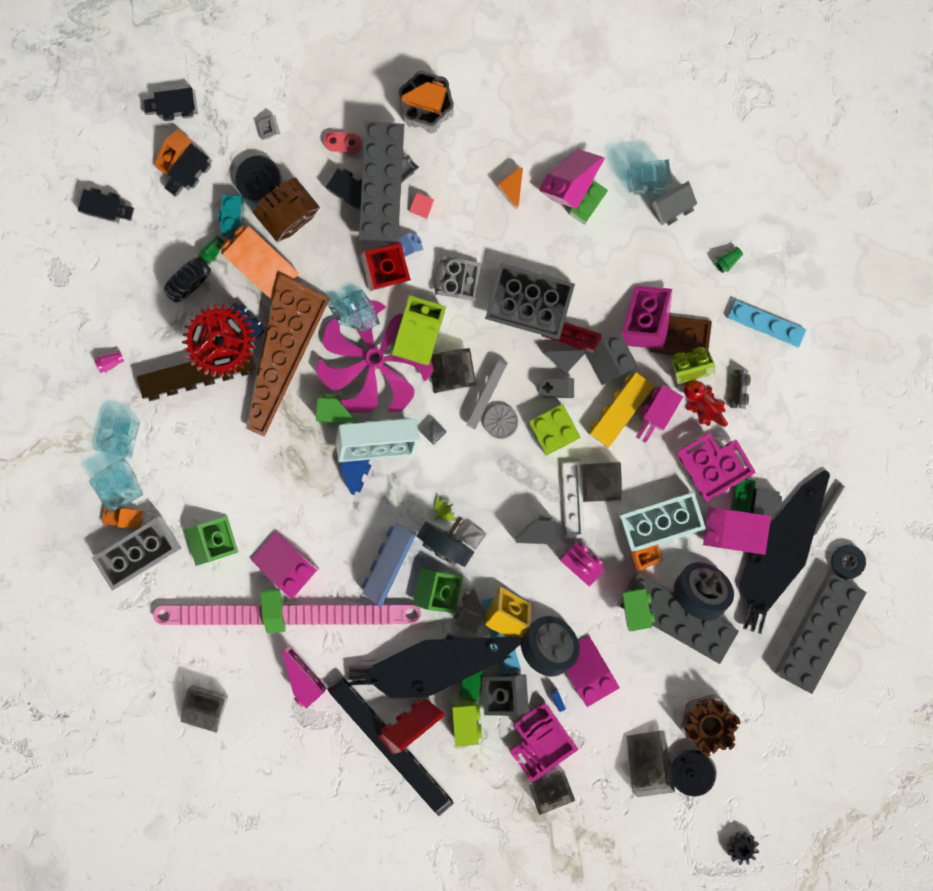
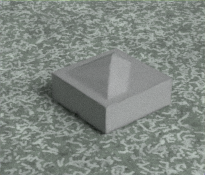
[256,115,281,140]
[460,523,487,550]

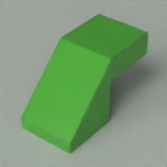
[260,588,286,633]

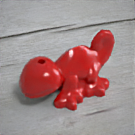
[683,380,728,427]

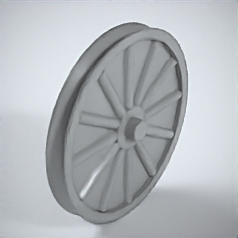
[484,404,518,439]

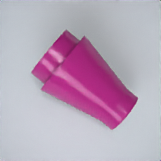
[94,351,124,373]

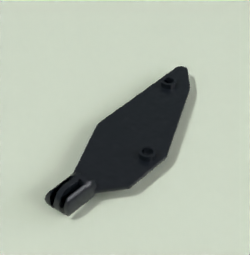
[739,470,830,634]
[349,636,522,698]

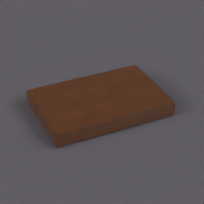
[650,316,712,355]

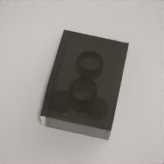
[626,730,675,797]

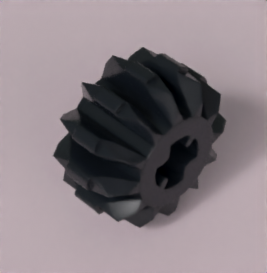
[726,831,759,865]

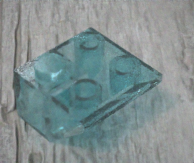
[328,290,380,331]
[94,413,140,458]
[89,457,143,513]

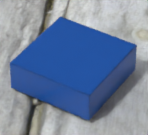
[551,689,566,712]

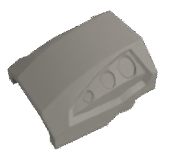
[434,256,482,301]

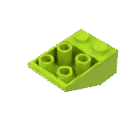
[392,295,447,366]
[670,347,715,384]

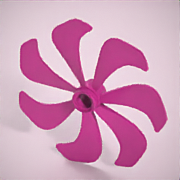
[316,301,433,413]

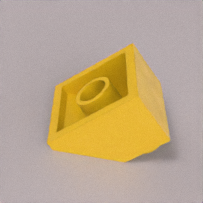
[485,586,532,638]

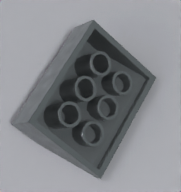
[485,263,575,340]

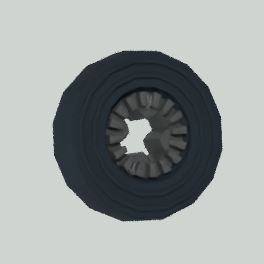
[831,545,866,579]

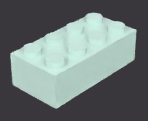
[335,417,420,462]
[618,491,706,552]

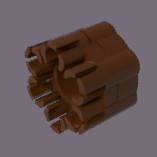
[252,177,320,243]
[681,695,741,756]

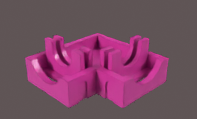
[675,433,756,502]
[509,700,578,783]

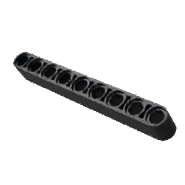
[327,676,454,816]

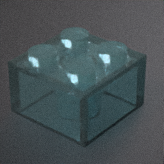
[627,159,672,195]

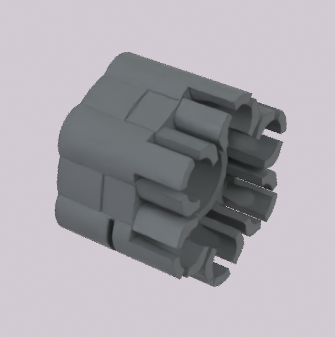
[399,71,454,133]

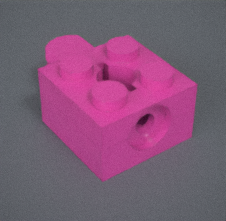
[635,385,684,443]
[559,541,605,587]

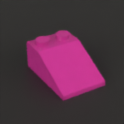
[539,149,605,209]
[622,285,673,350]
[703,507,771,555]
[251,531,319,599]
[566,636,620,707]
[282,645,327,709]

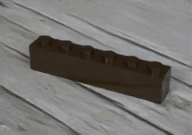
[136,348,256,402]

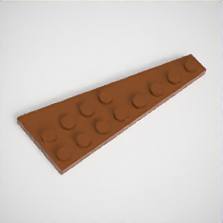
[246,274,330,437]

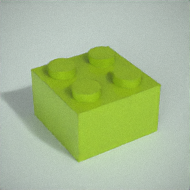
[528,404,581,456]
[452,700,482,747]

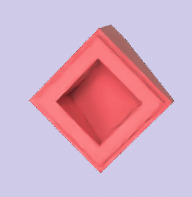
[409,192,434,219]

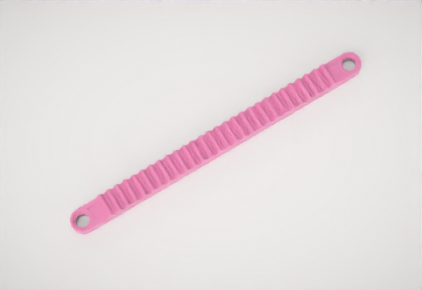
[153,604,421,625]

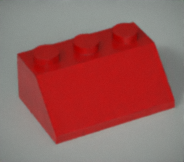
[378,699,445,754]

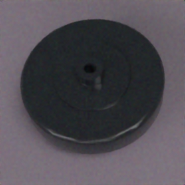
[235,156,282,203]
[670,749,717,797]

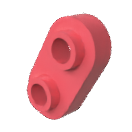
[324,131,362,154]

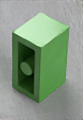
[569,180,608,225]
[621,587,655,632]

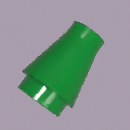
[198,235,225,265]
[714,246,743,273]

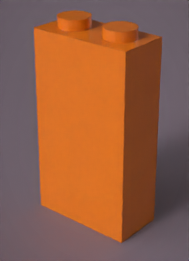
[220,224,300,300]

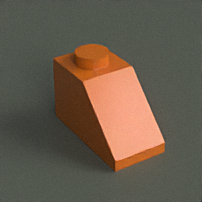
[401,81,446,114]
[154,130,193,177]

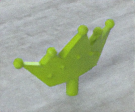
[433,494,456,521]

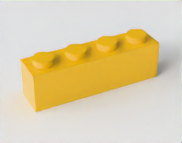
[589,372,654,448]

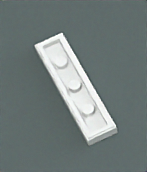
[561,461,585,539]

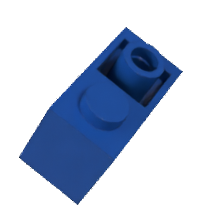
[341,460,372,495]

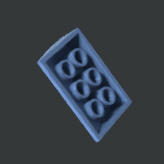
[361,523,417,607]

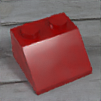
[360,243,411,292]

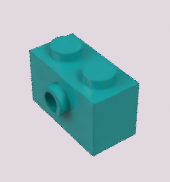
[218,195,244,237]

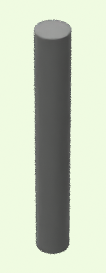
[814,483,845,536]

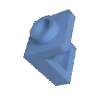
[389,232,423,258]

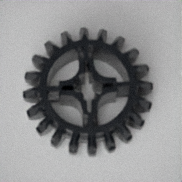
[163,257,211,303]

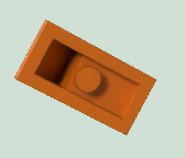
[102,504,144,529]

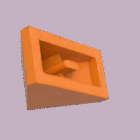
[498,167,523,209]
[629,544,663,572]

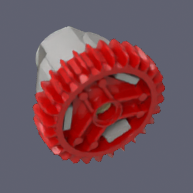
[182,304,256,377]

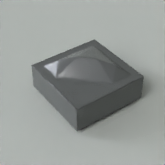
[420,418,447,445]

